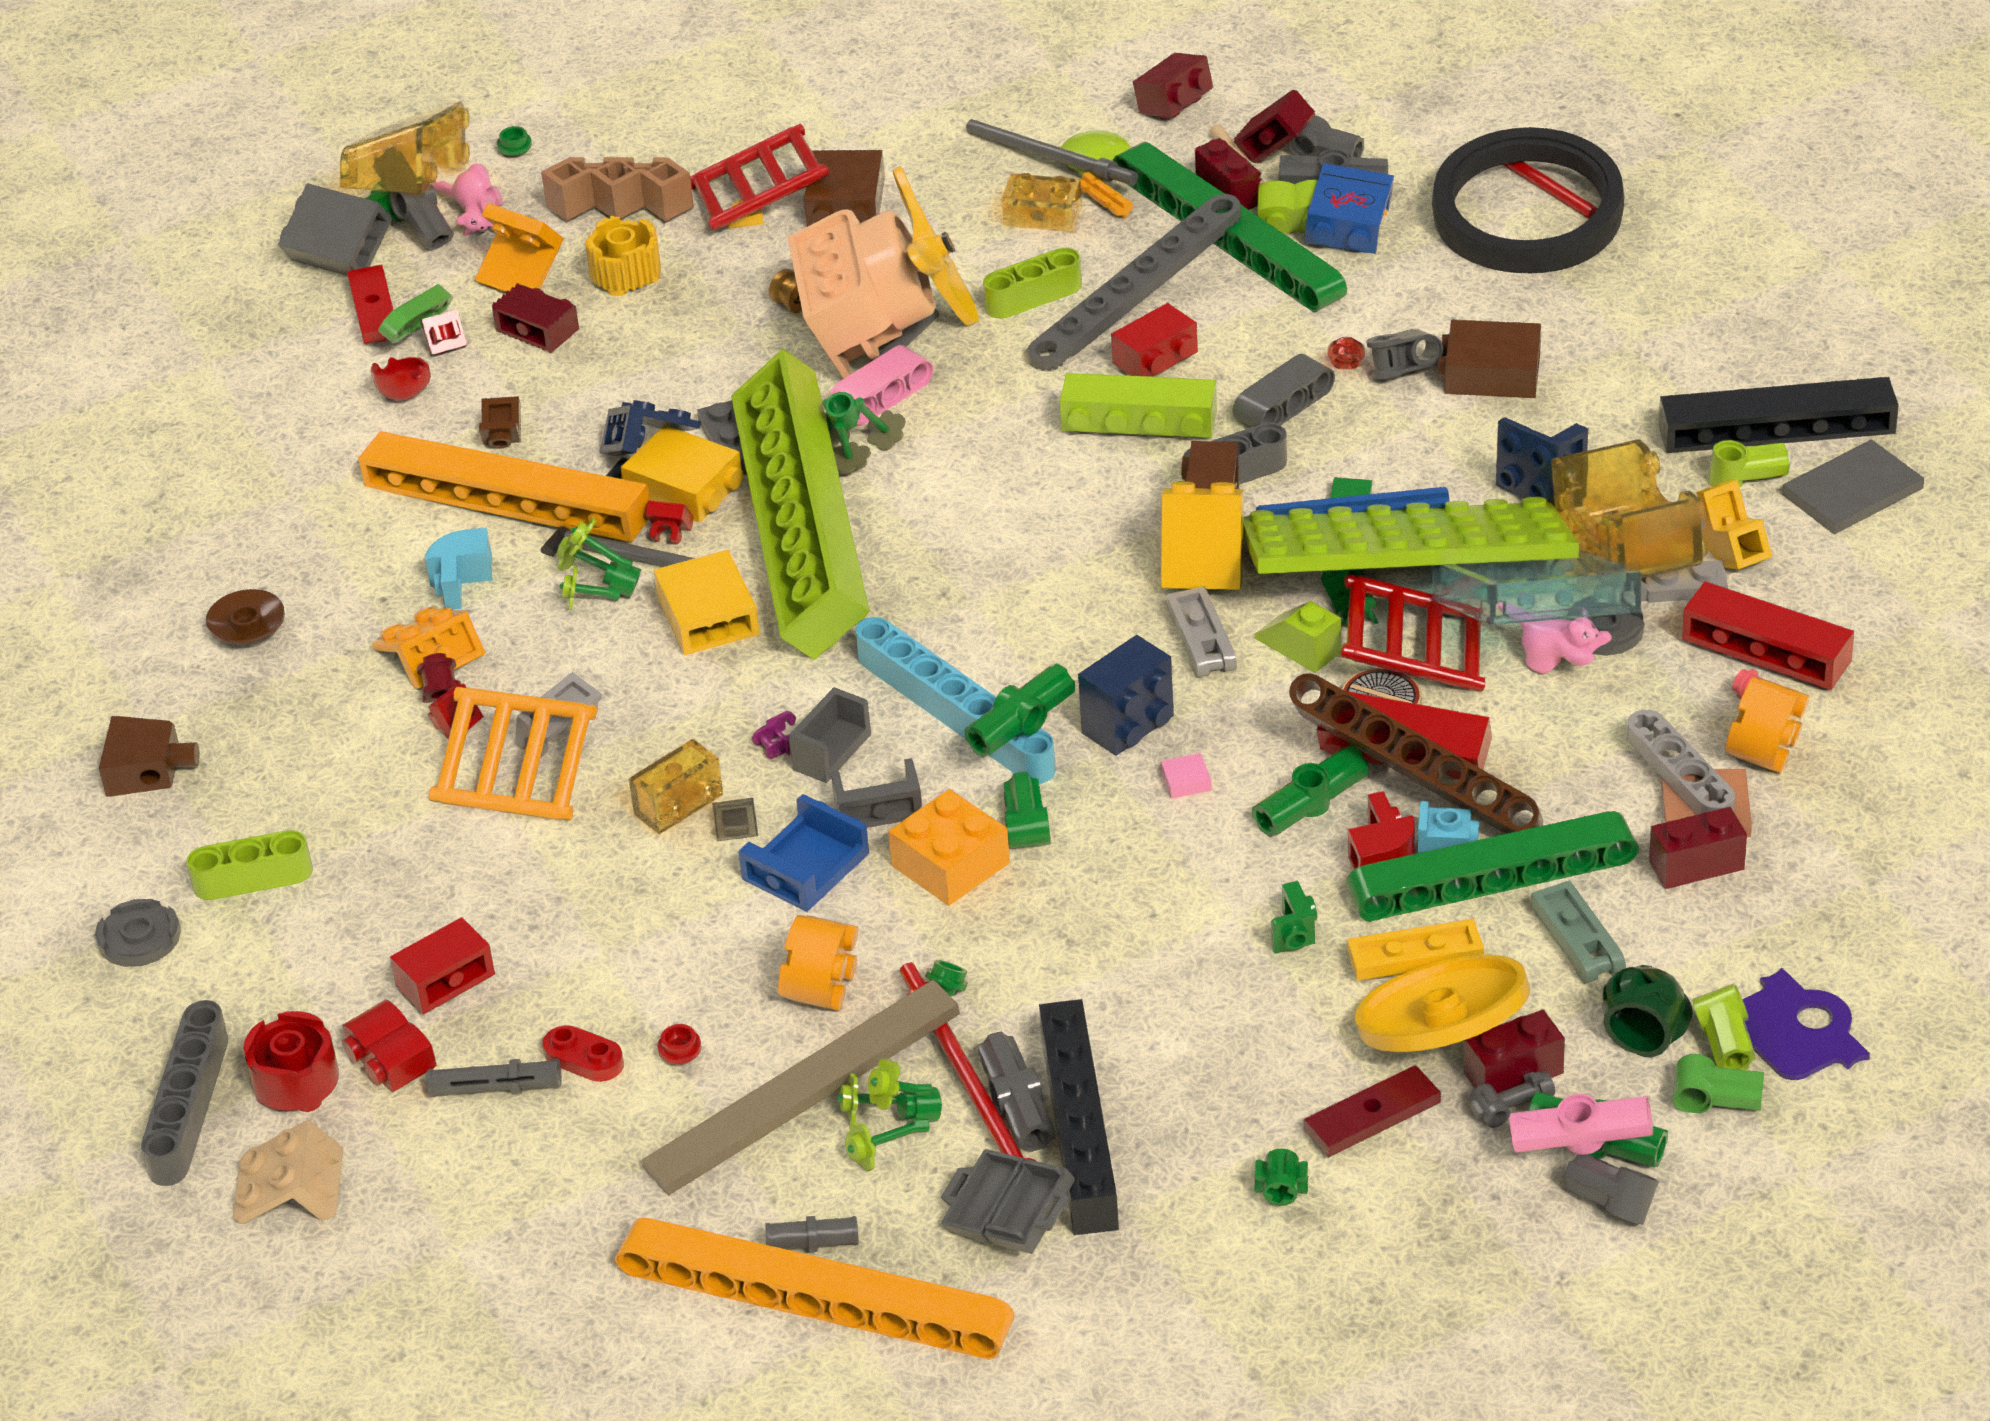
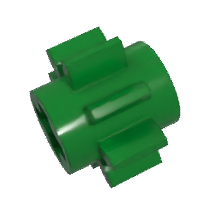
[1254,1148,1309,1205]

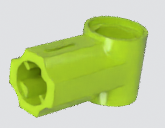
[1708,440,1790,488]
[1692,983,1756,1070]

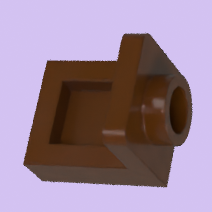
[479,396,521,448]

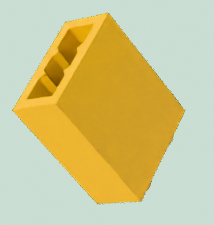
[621,425,743,523]
[1161,482,1244,590]
[653,550,760,655]

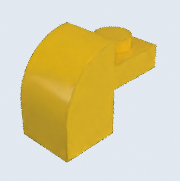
[1696,480,1772,570]

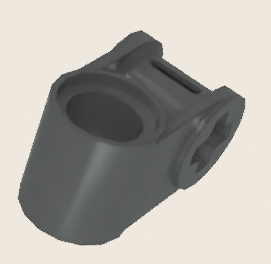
[1366,329,1443,379]

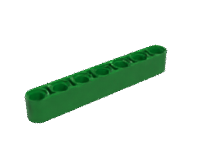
[1346,811,1639,922]

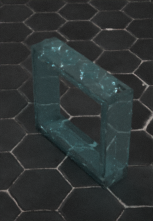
[1432,549,1641,625]

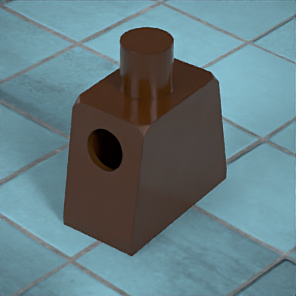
[99,716,200,797]

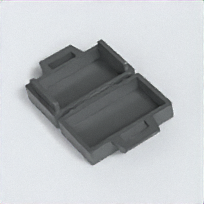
[941,1149,1075,1254]

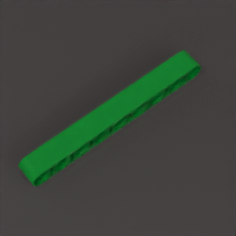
[1113,141,1347,312]

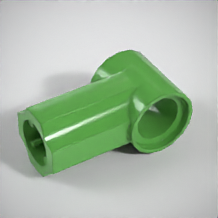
[1672,1054,1764,1114]

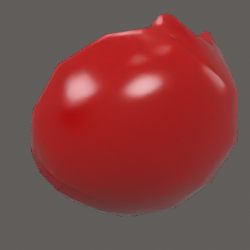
[370,357,431,401]

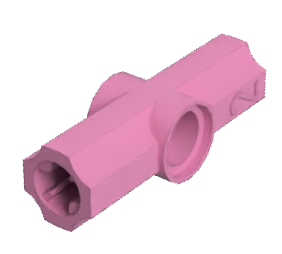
[1510,1094,1653,1155]

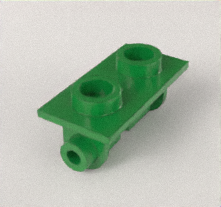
[1321,569,1379,626]

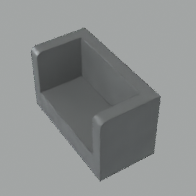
[788,687,871,783]
[831,758,922,828]

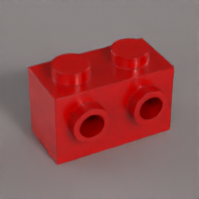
[1111,303,1198,377]
[390,917,495,1015]

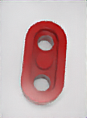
[543,1025,624,1082]

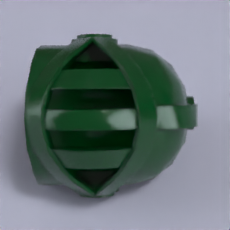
[1602,965,1693,1058]

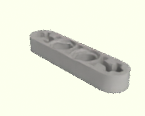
[1627,710,1735,814]

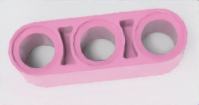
[830,345,933,425]

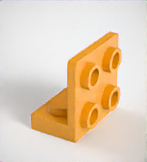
[475,203,564,293]
[372,606,486,688]

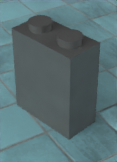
[278,183,392,276]

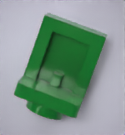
[1271,880,1318,954]

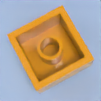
[888,789,1010,906]

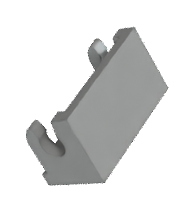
[515,672,602,757]

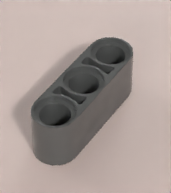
[1232,353,1335,427]
[1183,423,1287,485]

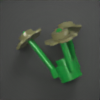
[823,392,906,474]

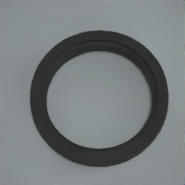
[1432,127,1625,274]

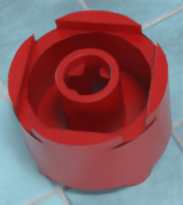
[243,1011,339,1112]

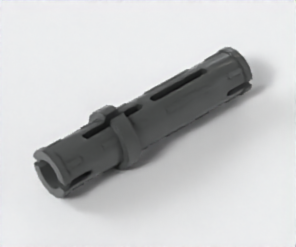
[427,1059,562,1097]

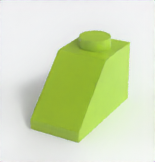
[1255,601,1341,673]

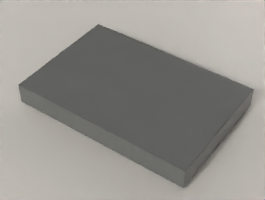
[1782,439,1924,535]

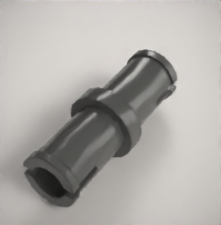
[765,1216,859,1252]

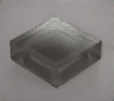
[712,798,758,841]

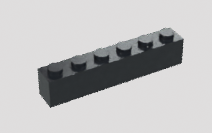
[1659,377,1899,454]
[1039,999,1119,1236]

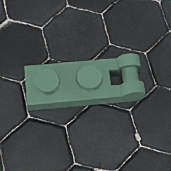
[1531,880,1626,984]

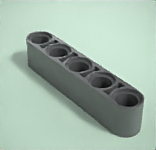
[141,1000,228,1186]

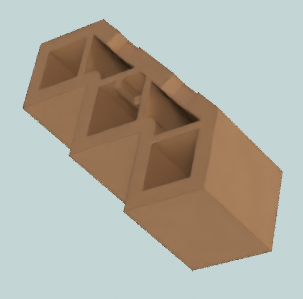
[541,157,694,222]

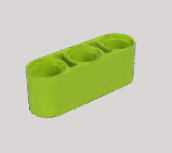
[983,248,1082,319]
[186,830,313,900]

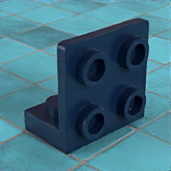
[600,400,701,456]
[1496,417,1589,512]

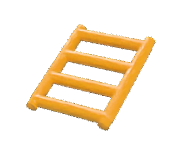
[429,687,598,821]

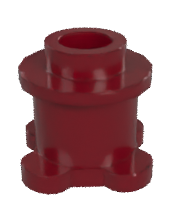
[416,653,461,703]

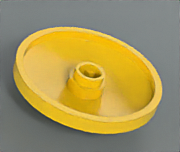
[1354,954,1530,1052]

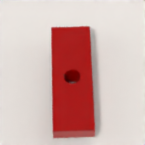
[347,264,394,344]

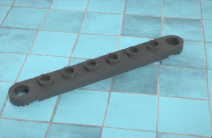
[1027,194,1242,371]

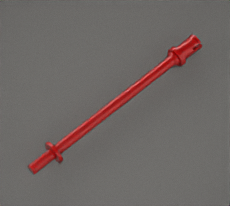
[899,962,1036,1161]

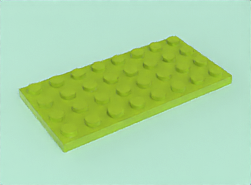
[1243,497,1579,574]

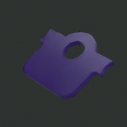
[1743,968,1870,1080]

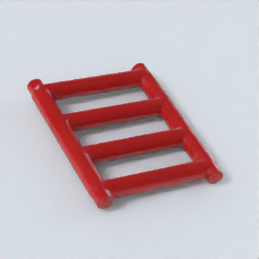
[690,123,829,230]
[1340,574,1487,692]

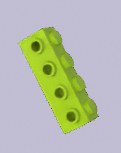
[1060,373,1217,438]

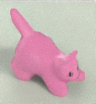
[433,163,503,236]
[1498,600,1612,674]

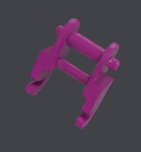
[752,711,796,759]

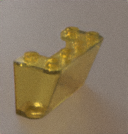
[340,101,470,193]

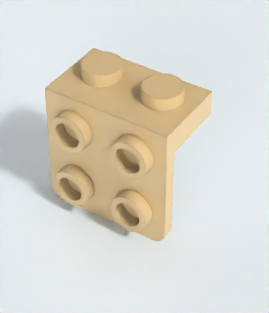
[233,1119,343,1224]

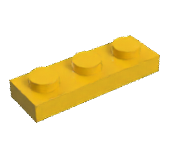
[1347,918,1484,981]

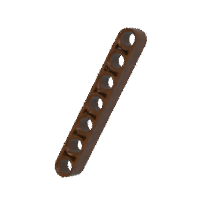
[1289,673,1543,834]

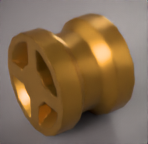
[769,269,802,313]

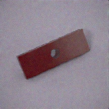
[1304,1065,1441,1158]

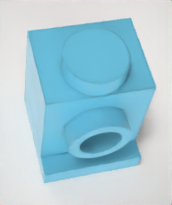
[1418,801,1479,853]

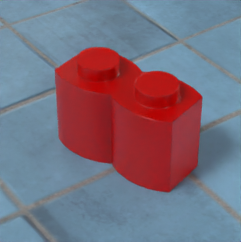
[341,999,437,1092]

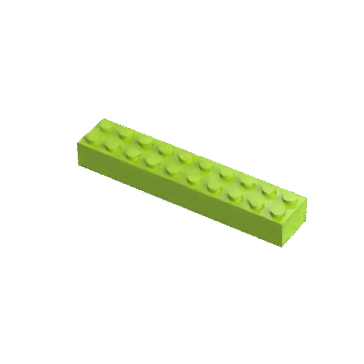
[731,349,870,659]

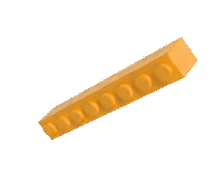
[358,431,650,542]

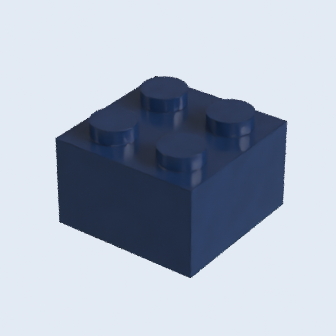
[1078,634,1174,756]

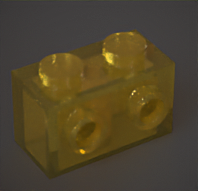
[1002,173,1082,232]
[628,739,724,835]

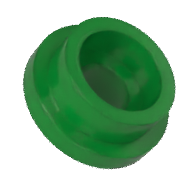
[497,126,532,156]
[925,960,968,995]

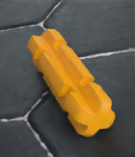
[1077,172,1133,219]

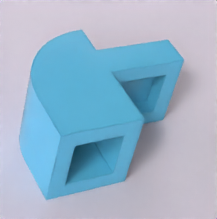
[425,527,492,610]

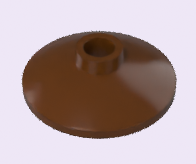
[206,589,285,644]

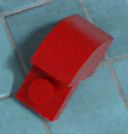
[1348,791,1415,870]

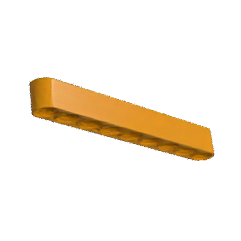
[615,1217,1015,1360]

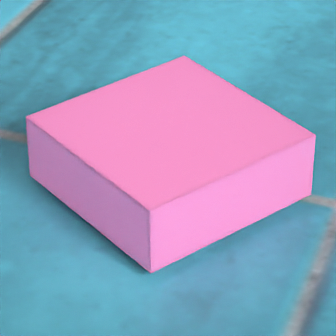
[1161,753,1212,799]

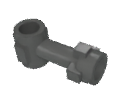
[1469,1070,1555,1128]

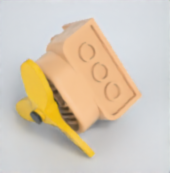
[787,166,979,379]

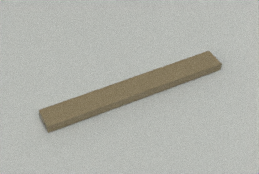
[642,980,960,1196]

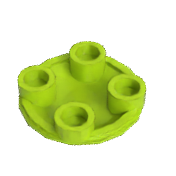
[1061,131,1130,177]

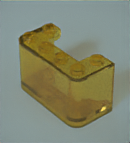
[1552,439,1707,586]

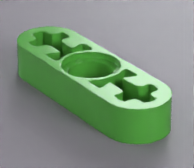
[379,284,453,344]

